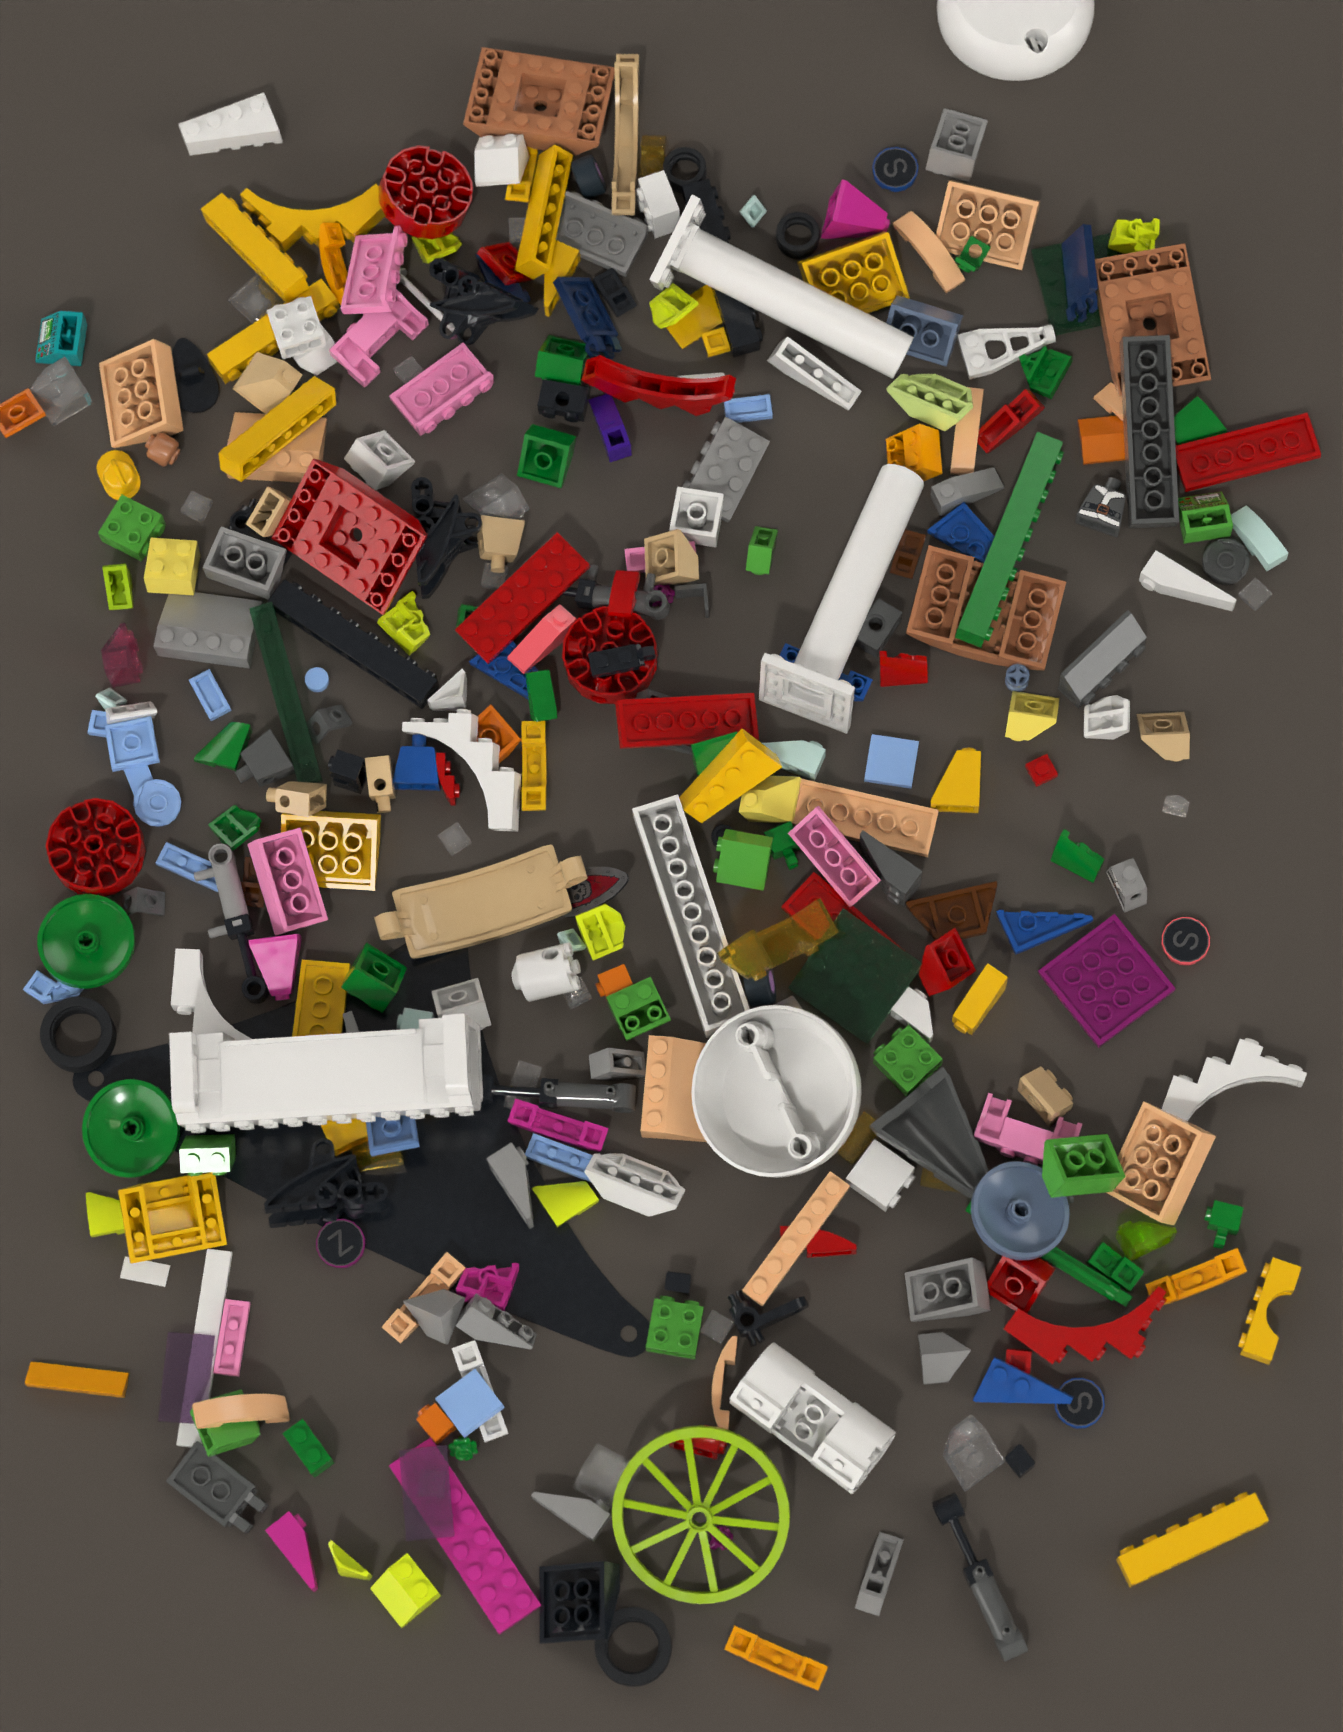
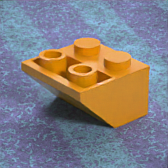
[886,424,942,481]

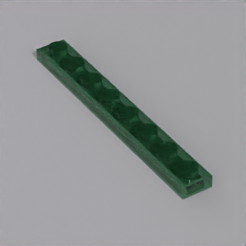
[249,602,323,783]

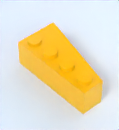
[679,729,782,823]

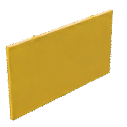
[666,285,722,349]

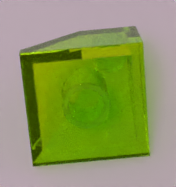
[1115,1221,1177,1261]

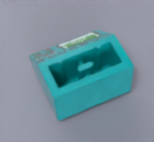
[35,311,88,366]

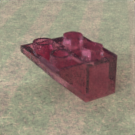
[101,623,143,688]

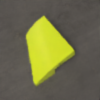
[1108,218,1160,254]
[532,1181,599,1227]
[86,1192,125,1237]

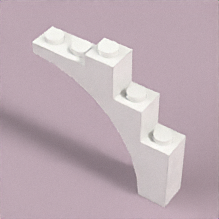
[402,709,521,831]
[171,949,251,1040]
[1162,1038,1307,1121]

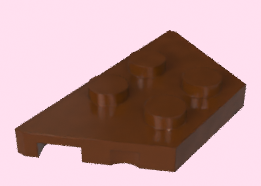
[906,881,997,940]

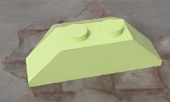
[887,374,973,431]

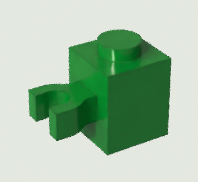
[764,821,800,871]
[1204,1200,1244,1249]

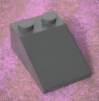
[859,830,922,907]

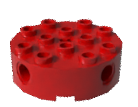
[379,145,473,239]
[562,606,658,704]
[46,798,146,896]

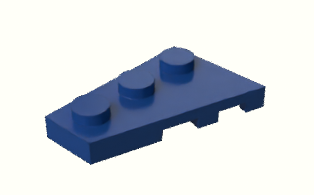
[927,502,995,563]
[469,641,538,699]

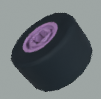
[571,154,607,200]
[744,961,776,1007]

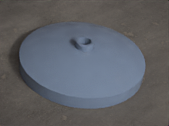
[971,1161,1069,1260]

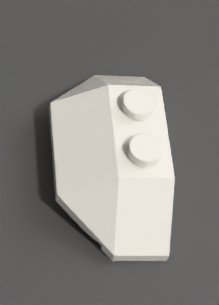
[585,1153,685,1217]

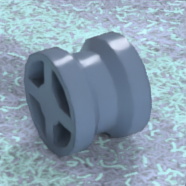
[1005,664,1030,692]

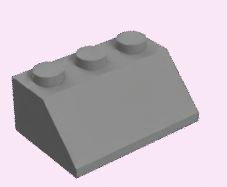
[203,527,286,600]

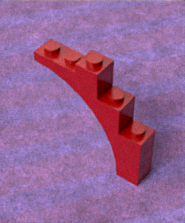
[582,355,736,416]
[1003,1286,1167,1365]

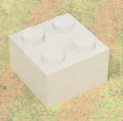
[636,170,680,238]

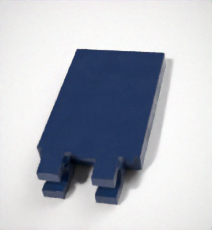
[1061,224,1098,323]
[553,277,622,359]

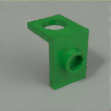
[954,236,991,273]

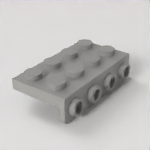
[556,191,648,277]
[682,416,770,523]

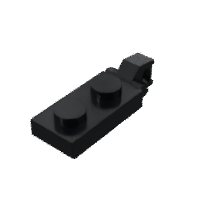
[588,644,656,678]

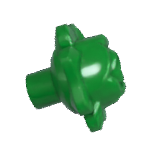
[448,1435,478,1461]

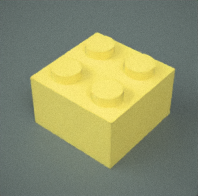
[144,538,201,596]

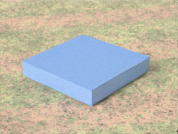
[104,716,160,772]
[864,734,919,789]
[435,1369,505,1438]

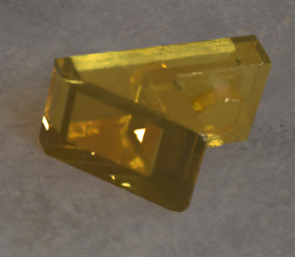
[640,135,665,178]

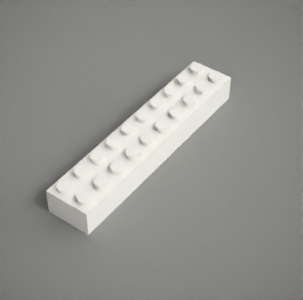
[632,794,750,1038]

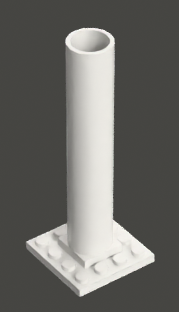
[649,195,914,379]
[759,464,924,734]

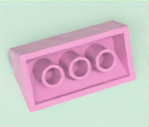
[788,806,881,907]
[247,828,328,936]

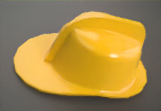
[96,450,141,500]

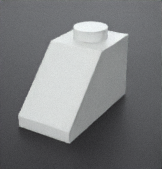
[891,987,933,1044]

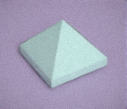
[739,195,767,228]
[95,688,127,711]
[557,929,586,952]

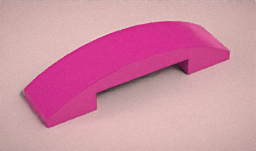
[508,1098,609,1152]

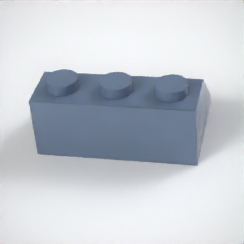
[886,295,963,366]

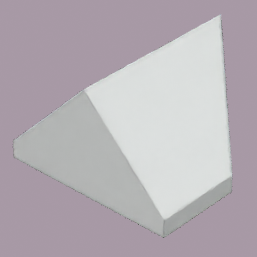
[427,669,467,711]

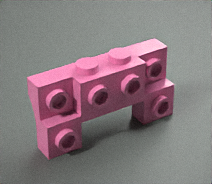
[329,289,429,388]
[974,1093,1082,1166]

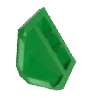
[208,805,262,851]

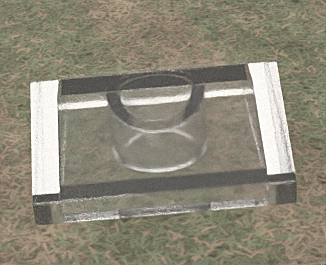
[573,1443,641,1509]

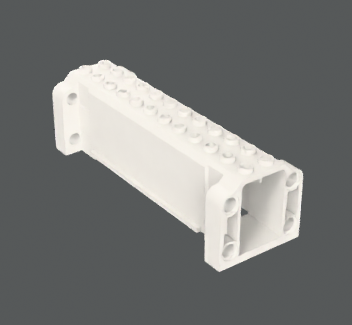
[169,1014,483,1133]

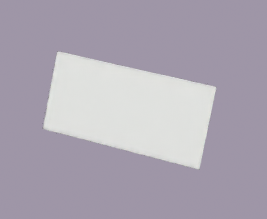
[120,1256,170,1287]

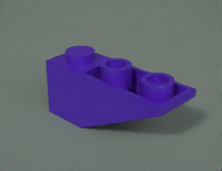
[588,394,632,462]

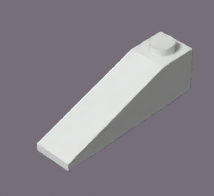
[767,336,862,410]
[1139,551,1237,611]

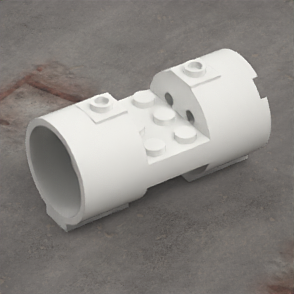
[729,1342,896,1494]

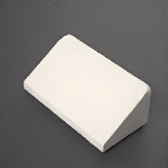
[105,701,157,724]

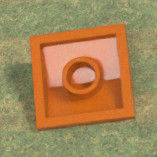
[0,388,46,438]
[1078,416,1125,465]
[477,704,522,763]

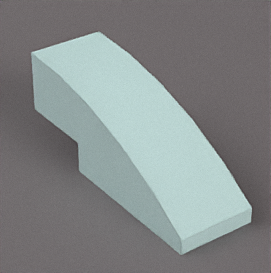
[1231,505,1288,571]

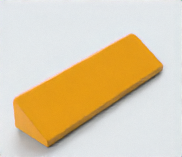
[25,1361,129,1398]

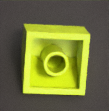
[370,1553,441,1628]

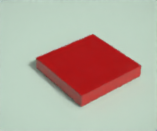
[477,242,532,285]

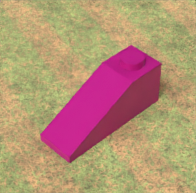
[265,1511,318,1592]

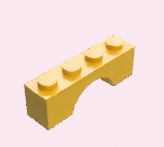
[1238,1257,1301,1365]

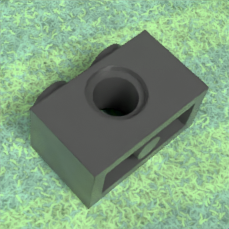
[854,598,902,658]

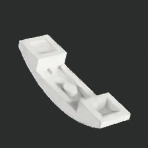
[452,1340,508,1443]

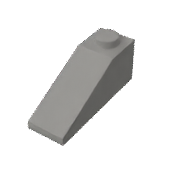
[931,467,1004,517]
[531,1492,611,1542]
[855,1532,904,1616]

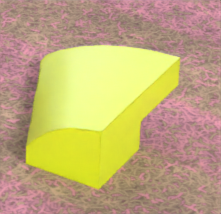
[377,591,430,656]

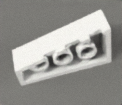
[179,92,283,155]

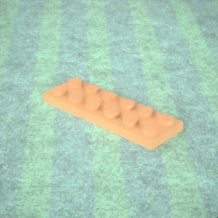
[792,779,939,857]

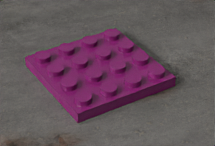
[1038,914,1176,1048]

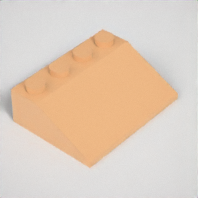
[936,180,1040,270]
[99,339,184,448]
[226,412,327,483]
[641,1035,707,1142]
[1106,1101,1216,1225]

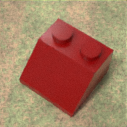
[987,1256,1056,1313]

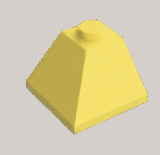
[1005,691,1060,741]
[739,776,801,824]

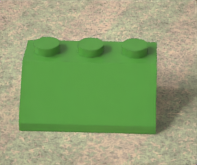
[1042,1134,1126,1198]

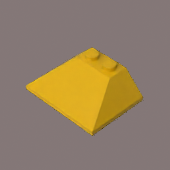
[118,1172,227,1264]

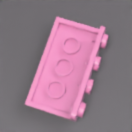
[341,226,407,315]
[389,343,494,436]

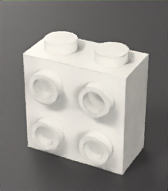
[266,296,327,360]
[845,1139,916,1212]

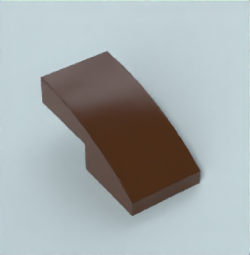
[889,529,927,579]
[241,856,265,908]

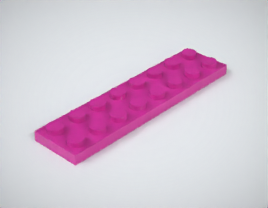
[389,1437,541,1635]

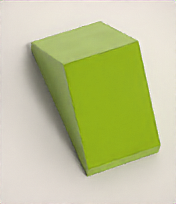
[102,564,133,610]

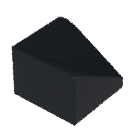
[665,1271,692,1297]
[1005,1444,1035,1478]

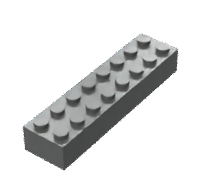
[1119,335,1179,529]

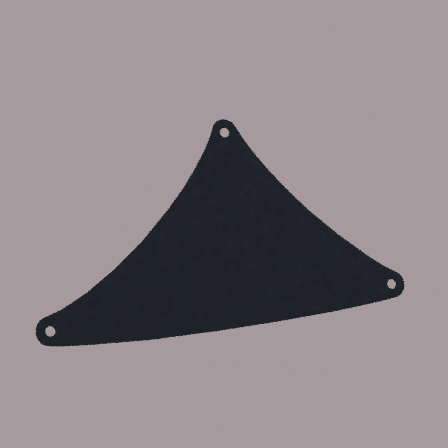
[72,943,650,1358]

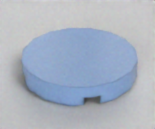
[133,779,182,827]

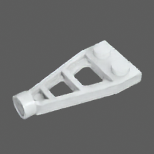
[957,324,1056,380]

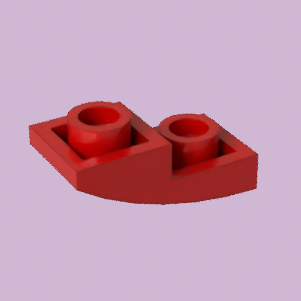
[608,570,640,617]
[436,753,460,806]

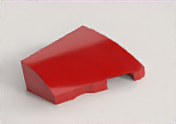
[879,651,928,687]

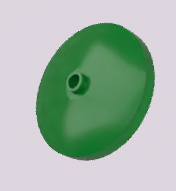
[37,894,135,989]
[82,1079,180,1178]

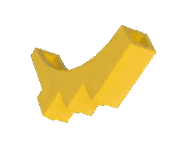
[240,184,385,253]

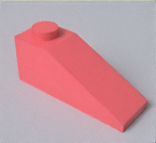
[507,604,577,674]

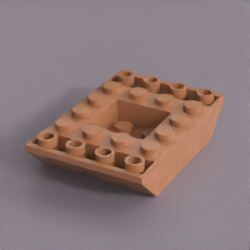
[463,47,615,155]
[1095,243,1211,397]

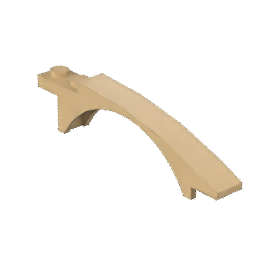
[612,54,639,215]

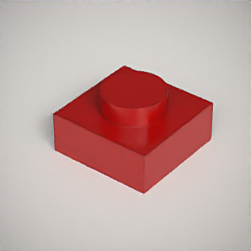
[1025,754,1058,787]
[1006,1348,1032,1374]

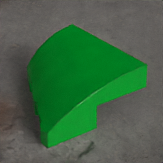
[1174,396,1228,446]
[194,722,253,771]
[1051,829,1105,883]

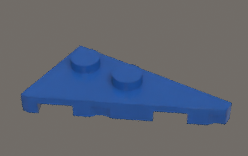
[996,910,1093,955]
[973,1357,1073,1404]

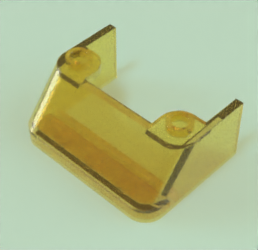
[717,898,839,982]

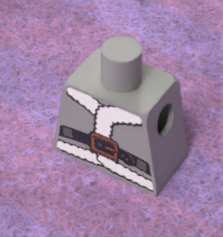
[1106,858,1147,913]

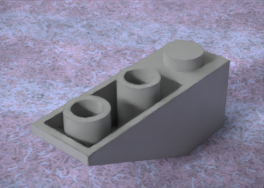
[455,1293,537,1350]

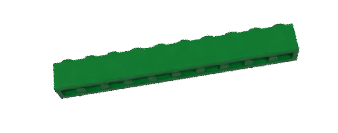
[954,432,1064,648]

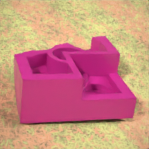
[456,1263,520,1311]

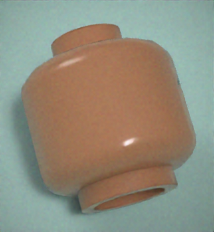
[145,432,181,467]

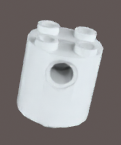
[512,942,581,1002]

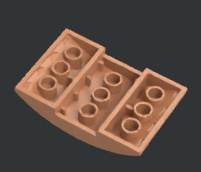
[906,545,1066,670]

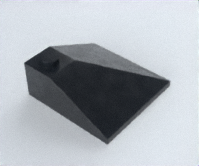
[539,1561,620,1644]

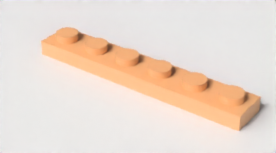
[742,1171,850,1306]

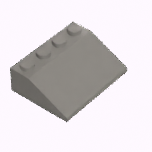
[153,592,263,669]

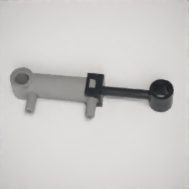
[194,843,269,1004]

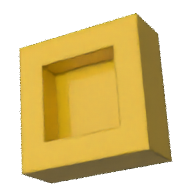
[701,327,730,357]

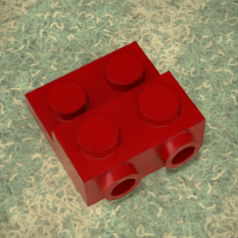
[669,1425,727,1460]

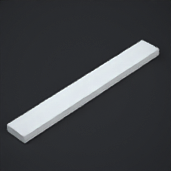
[176,1249,233,1448]

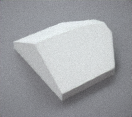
[293,324,337,376]
[1084,695,1130,740]

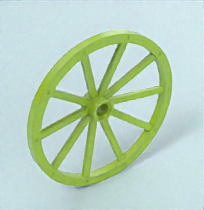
[612,1426,790,1604]

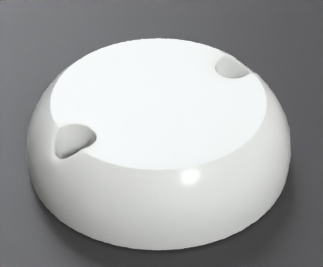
[937,0,1095,81]
[691,1005,862,1178]

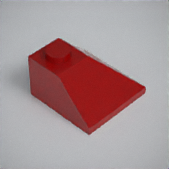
[918,928,976,996]

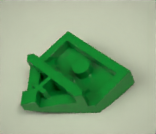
[1019,346,1073,399]

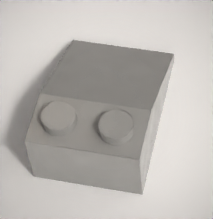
[925,108,988,182]
[486,1142,534,1229]
[905,1257,991,1322]

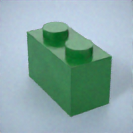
[282,1419,334,1478]

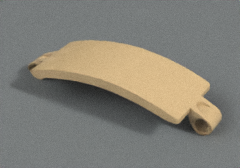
[374,845,588,959]

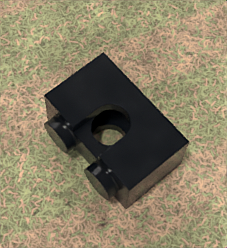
[537,380,590,423]
[327,749,367,794]

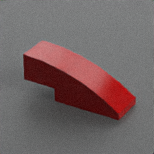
[977,389,1045,454]
[780,1226,857,1258]

